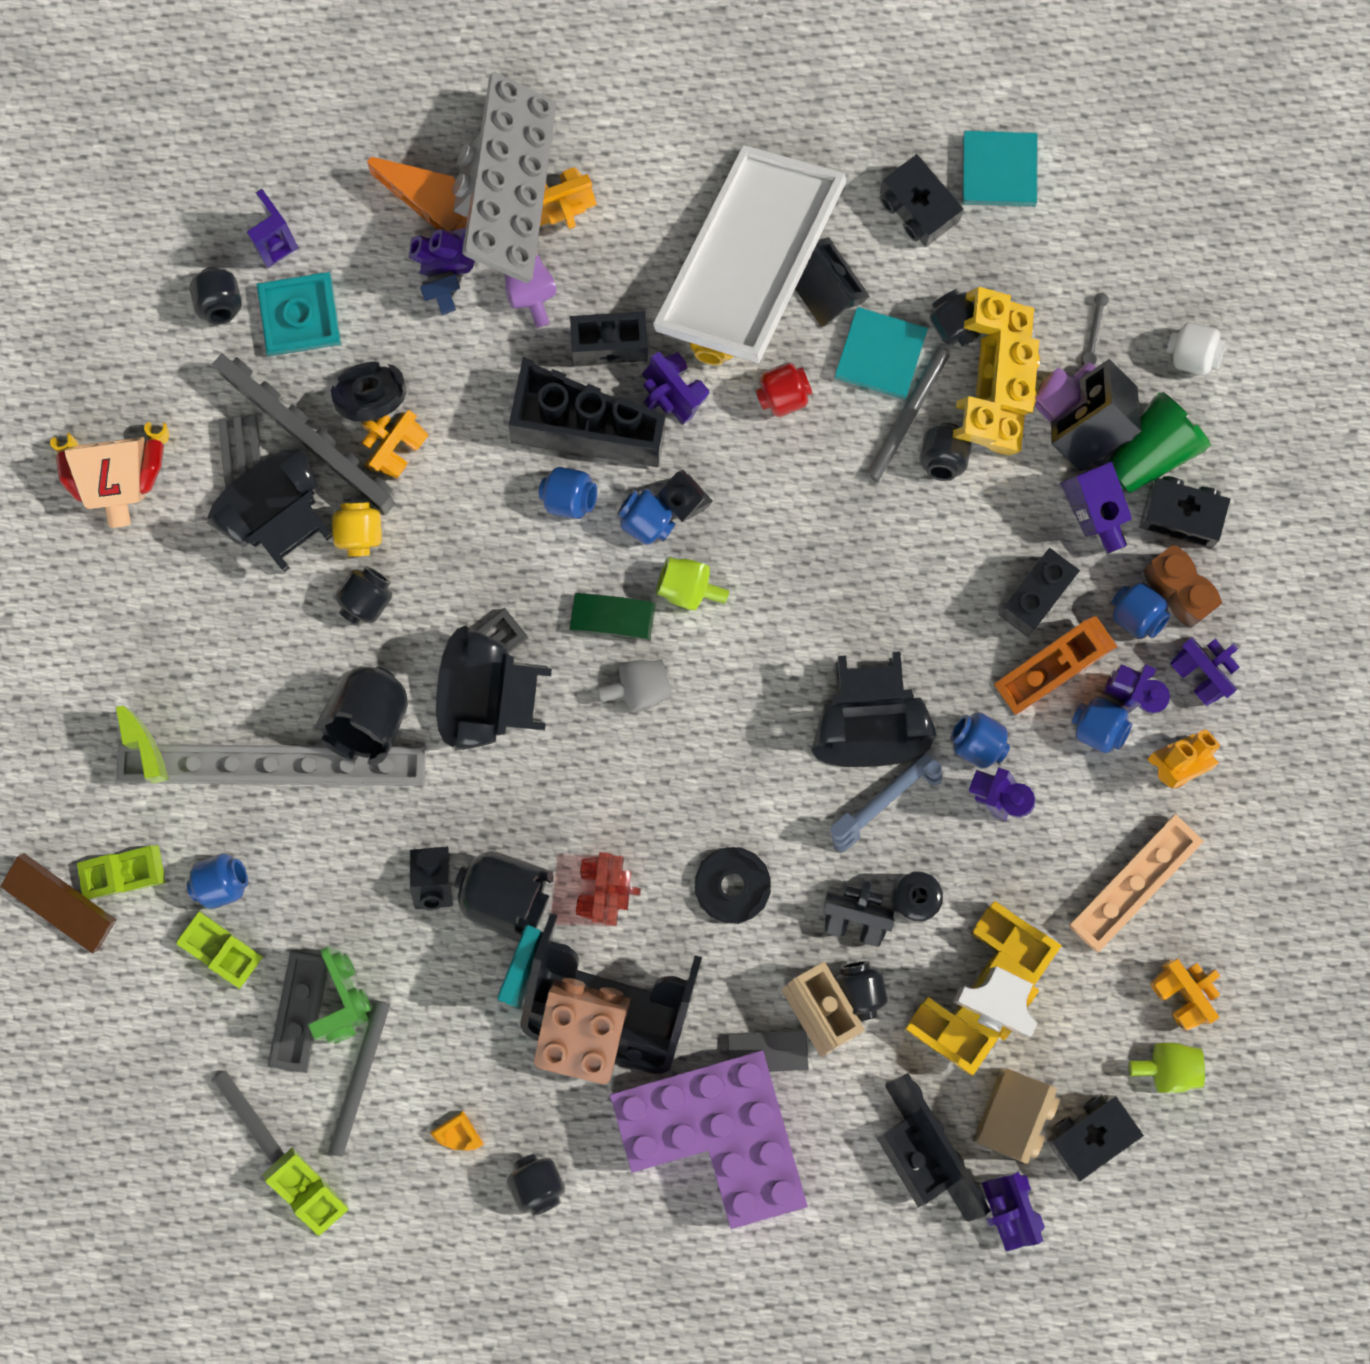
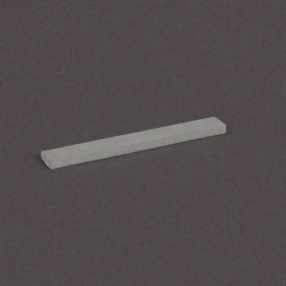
[116,744,426,786]

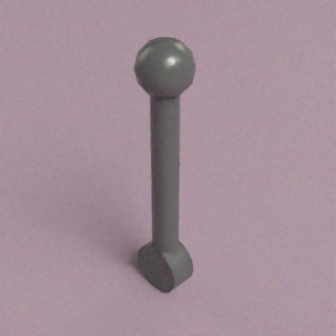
[1081,293,1109,365]

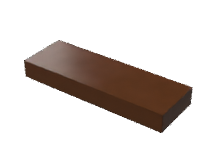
[0,853,117,954]

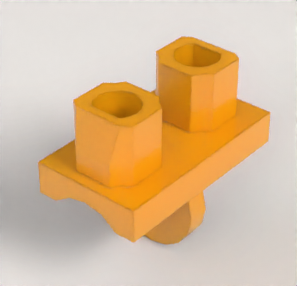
[540,167,597,230]
[361,409,428,479]
[1147,729,1220,789]
[1150,958,1220,1031]

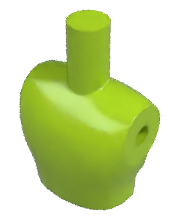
[655,557,729,611]
[1128,1043,1205,1093]

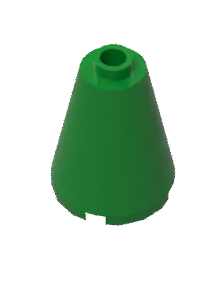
[1106,392,1211,494]

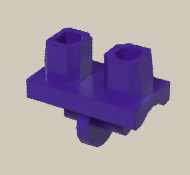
[408,227,475,277]
[642,351,710,425]
[1170,636,1240,706]
[1103,664,1170,714]
[969,767,1036,822]
[981,1171,1045,1252]

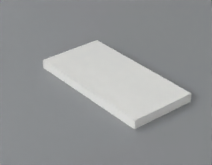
[654,145,846,364]

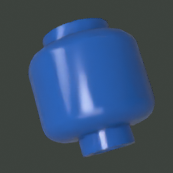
[539,467,598,519]
[617,489,675,545]
[1112,583,1171,639]
[1072,697,1133,753]
[950,712,1010,769]
[187,853,248,910]

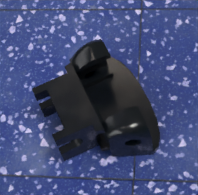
[206,449,333,573]
[435,625,552,751]
[811,651,937,768]

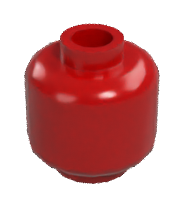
[755,362,813,417]

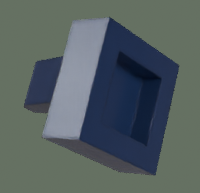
[420,274,461,316]

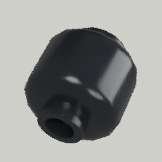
[189,267,242,325]
[929,289,981,347]
[920,423,972,481]
[335,566,392,625]
[891,871,943,923]
[834,961,888,1021]
[507,1153,565,1217]

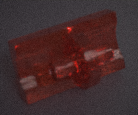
[576,852,641,926]

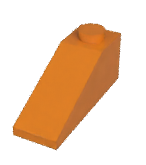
[367,156,468,232]
[994,616,1118,716]

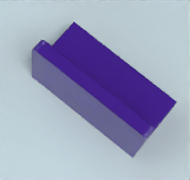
[247,188,298,268]

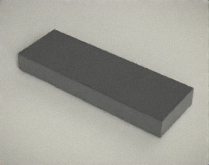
[268,950,328,1073]

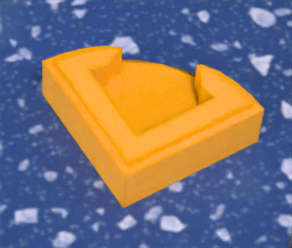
[430,1111,485,1151]

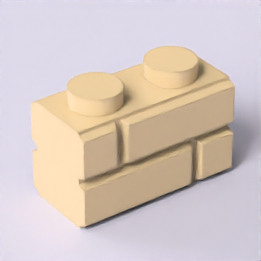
[781,962,865,1058]

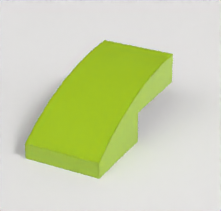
[116,705,169,784]
[77,845,166,900]
[175,910,263,989]
[262,1147,349,1236]

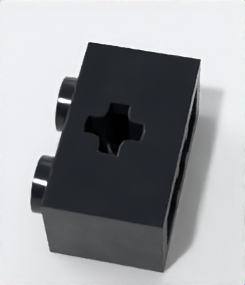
[879,154,964,247]
[570,311,648,366]
[1139,476,1231,549]
[998,547,1080,637]
[1046,1093,1144,1182]

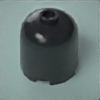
[315,666,408,765]
[454,851,554,942]

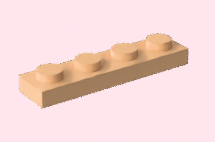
[1068,814,1204,953]

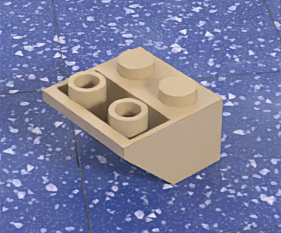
[973,1068,1059,1164]

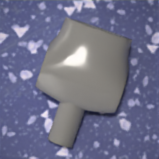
[597,659,671,713]

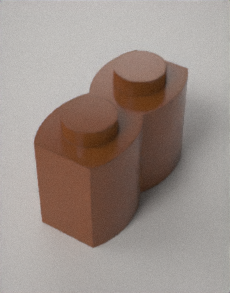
[1143,545,1222,628]

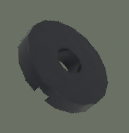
[330,362,407,421]
[695,847,771,924]

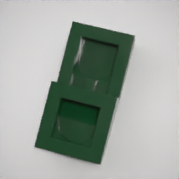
[569,593,656,641]

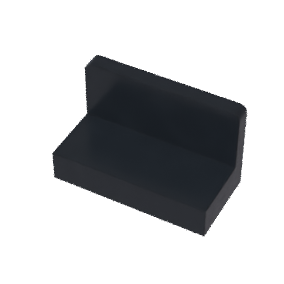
[795,237,870,327]

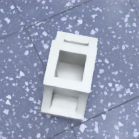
[953,966,1038,1037]

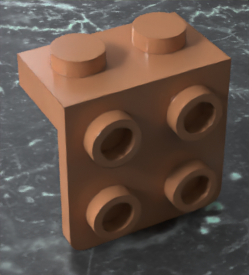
[534,978,631,1084]

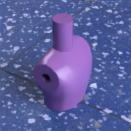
[504,255,557,328]
[1034,362,1096,423]

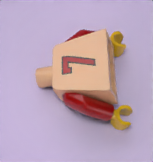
[50,421,169,528]

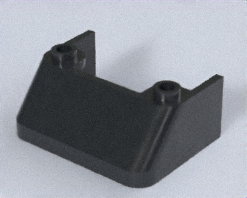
[520,913,702,1074]

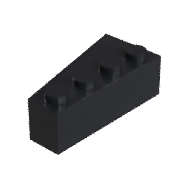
[508,357,666,468]

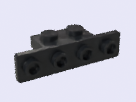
[877,1073,991,1222]

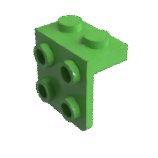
[308,946,372,1044]

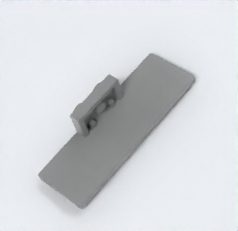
[452,72,556,283]

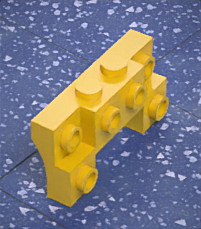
[953,287,1040,455]
[904,901,1062,1076]

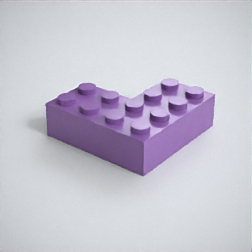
[610,1050,808,1229]

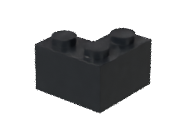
[1051,359,1141,472]

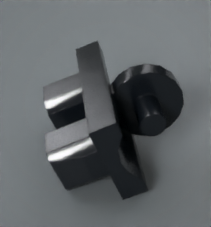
[823,878,895,947]

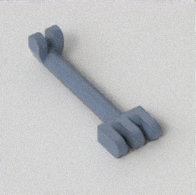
[831,753,942,853]

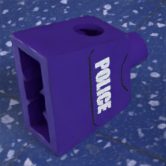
[1060,462,1132,554]

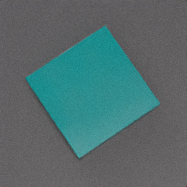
[962,130,1038,207]
[256,271,342,357]
[835,306,928,400]
[497,925,543,1008]

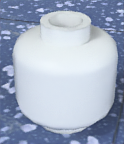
[1167,322,1226,376]

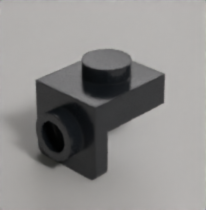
[657,470,713,522]
[410,846,453,910]

